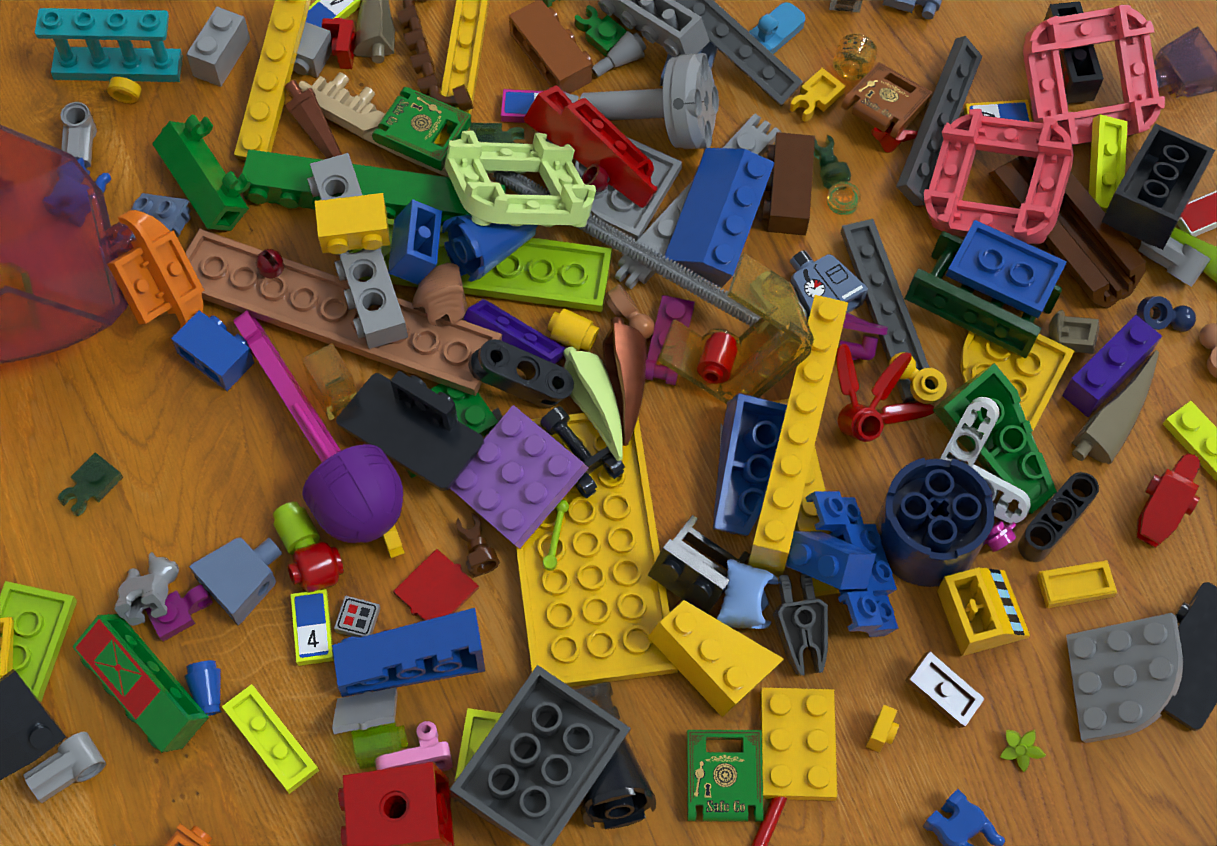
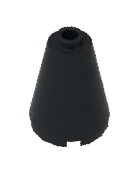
[581,737,656,829]

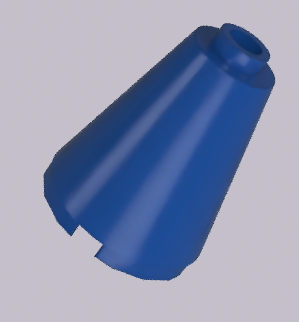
[442,214,538,282]

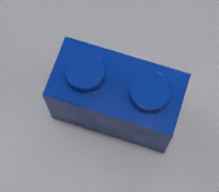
[388,199,442,285]
[171,310,255,391]
[785,531,876,590]

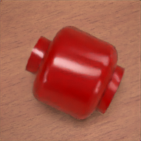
[288,542,344,593]

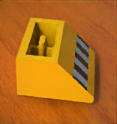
[937,567,1030,656]

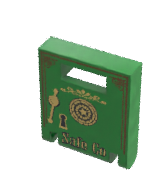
[372,87,471,171]
[686,730,763,822]

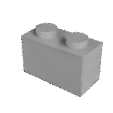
[186,7,251,87]

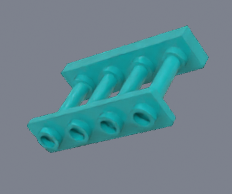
[35,8,183,82]

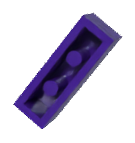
[1062,315,1162,417]

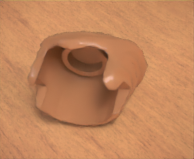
[412,263,468,326]

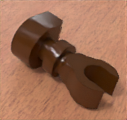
[456,513,500,578]

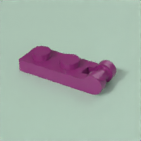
[645,295,695,386]

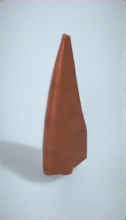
[603,317,647,446]

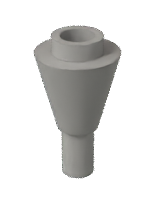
[592,31,646,78]

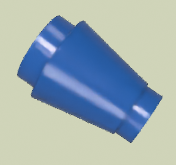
[184,660,221,716]

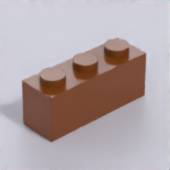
[509,0,593,94]

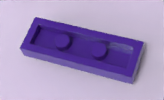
[463,299,566,364]

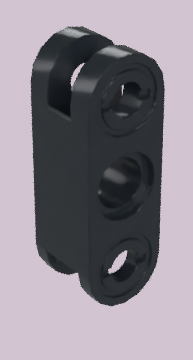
[468,339,574,408]

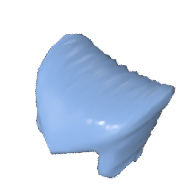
[717,559,779,629]

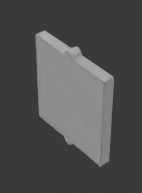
[332,688,398,734]

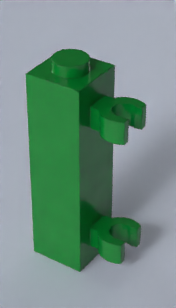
[152,114,251,231]

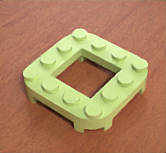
[445,131,596,227]

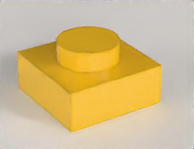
[866,705,899,753]

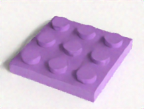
[450,405,589,549]

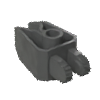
[773,573,828,676]

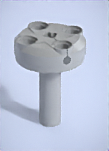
[580,53,719,149]

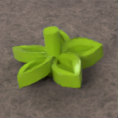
[1000,729,1046,772]

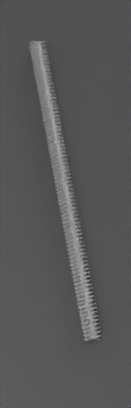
[493,171,772,333]

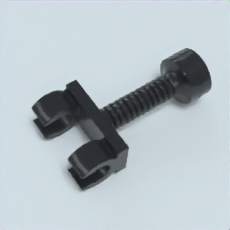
[540,406,625,499]

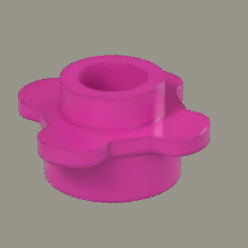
[984,521,1016,552]

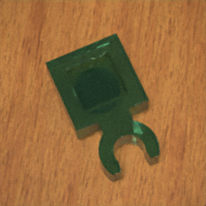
[470,123,525,144]
[57,452,123,516]

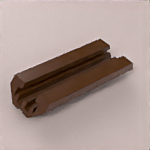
[989,156,1146,308]

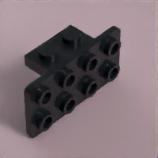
[336,371,484,491]
[1162,582,1217,731]

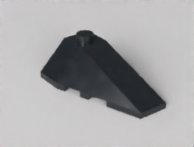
[0,669,66,780]

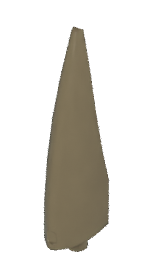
[353,0,395,63]
[1072,350,1159,464]

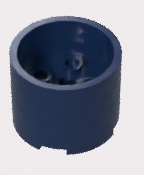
[875,458,995,587]

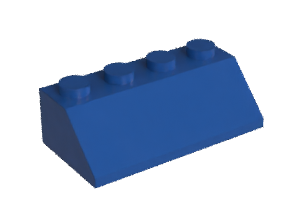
[664,148,775,288]

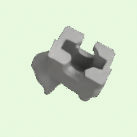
[114,552,179,626]

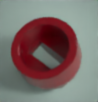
[581,163,610,193]
[256,249,284,279]

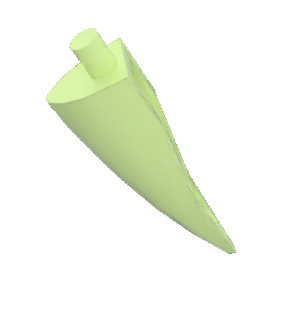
[563,347,623,461]

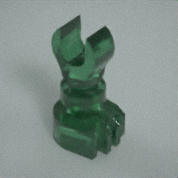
[814,135,851,189]

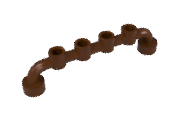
[397,0,474,112]

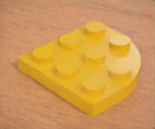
[960,331,1075,433]

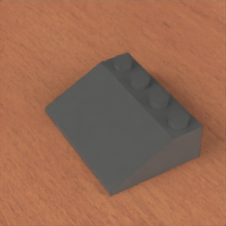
[450,665,631,846]

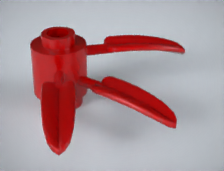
[836,344,935,442]

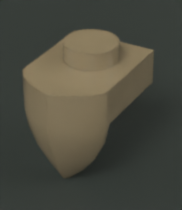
[1049,310,1100,354]

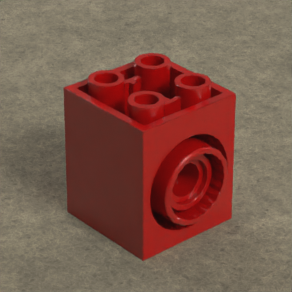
[338,762,455,846]

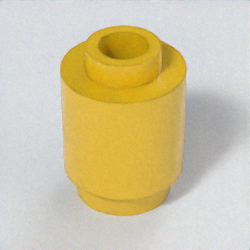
[547,308,600,352]

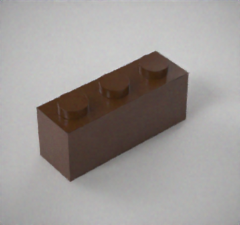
[762,132,815,236]

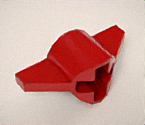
[871,122,918,153]

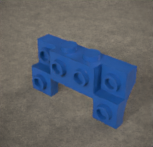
[806,491,899,637]

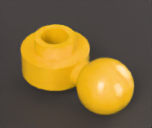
[889,352,947,404]

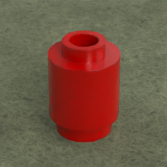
[697,332,738,384]

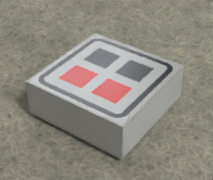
[334,596,381,637]

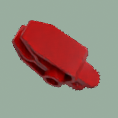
[1136,453,1201,548]

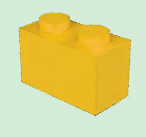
[315,193,390,254]

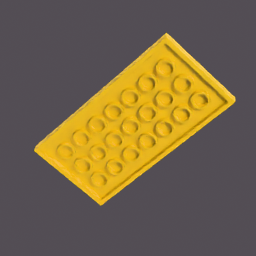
[516,413,678,687]

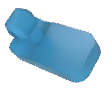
[749,2,805,54]

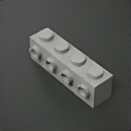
[598,0,710,57]

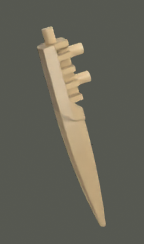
[298,72,493,182]

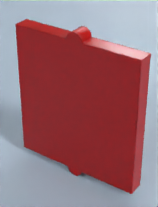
[393,549,479,621]

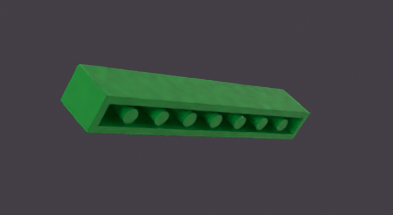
[242,149,506,226]

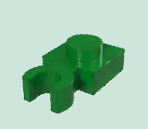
[575,5,627,57]

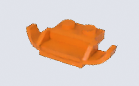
[107,210,205,329]

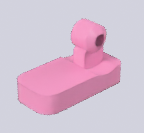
[375,721,453,771]

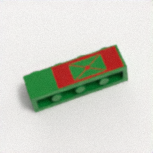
[72,614,209,753]

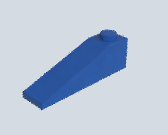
[713,393,787,536]

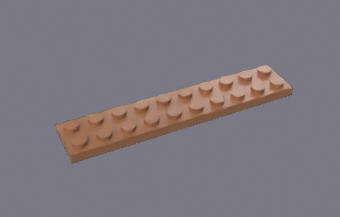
[186,229,502,396]

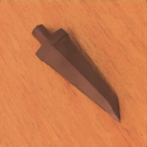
[285,80,342,159]

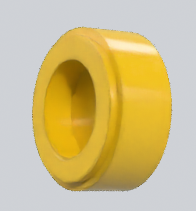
[107,77,142,103]

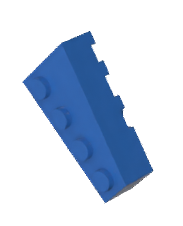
[332,608,485,697]

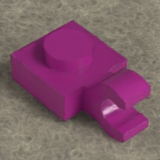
[145,584,213,641]

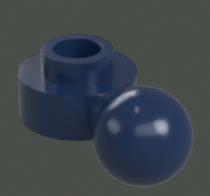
[1137,296,1196,332]

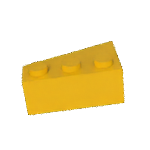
[648,600,784,717]

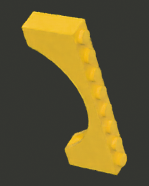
[748,295,848,582]

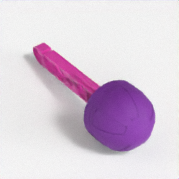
[233,310,403,543]

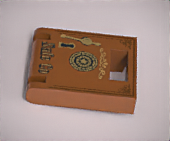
[841,62,933,139]

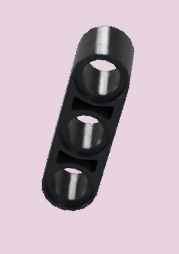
[1018,472,1099,562]

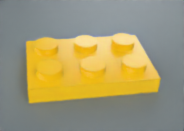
[760,687,837,801]

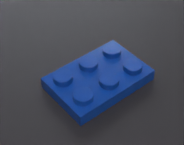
[946,220,1067,319]

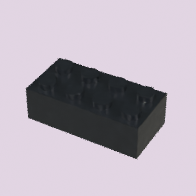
[1102,123,1215,250]

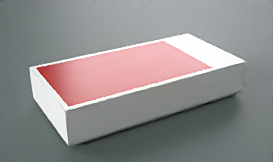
[1177,191,1217,237]

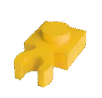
[790,68,846,122]

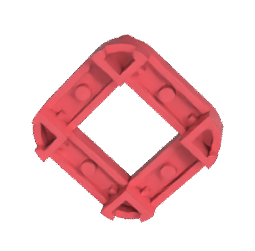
[1023,5,1165,145]
[924,109,1074,244]

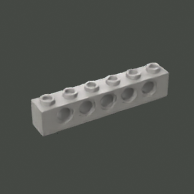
[307,153,408,349]

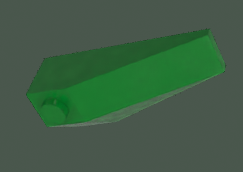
[932,363,1057,514]

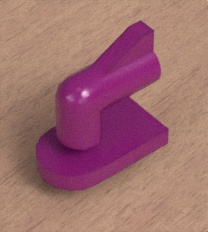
[839,312,888,360]

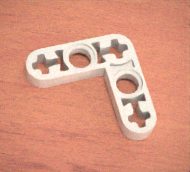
[940,397,1031,523]

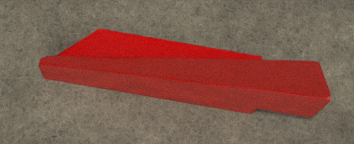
[524,85,657,208]

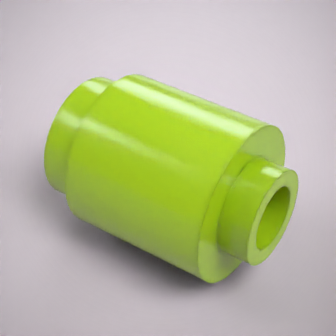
[273,502,320,555]

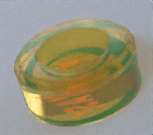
[827,182,861,215]

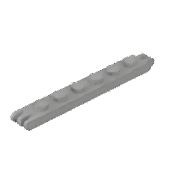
[615,114,781,289]

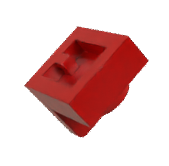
[321,18,356,70]

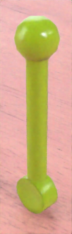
[543,500,569,571]

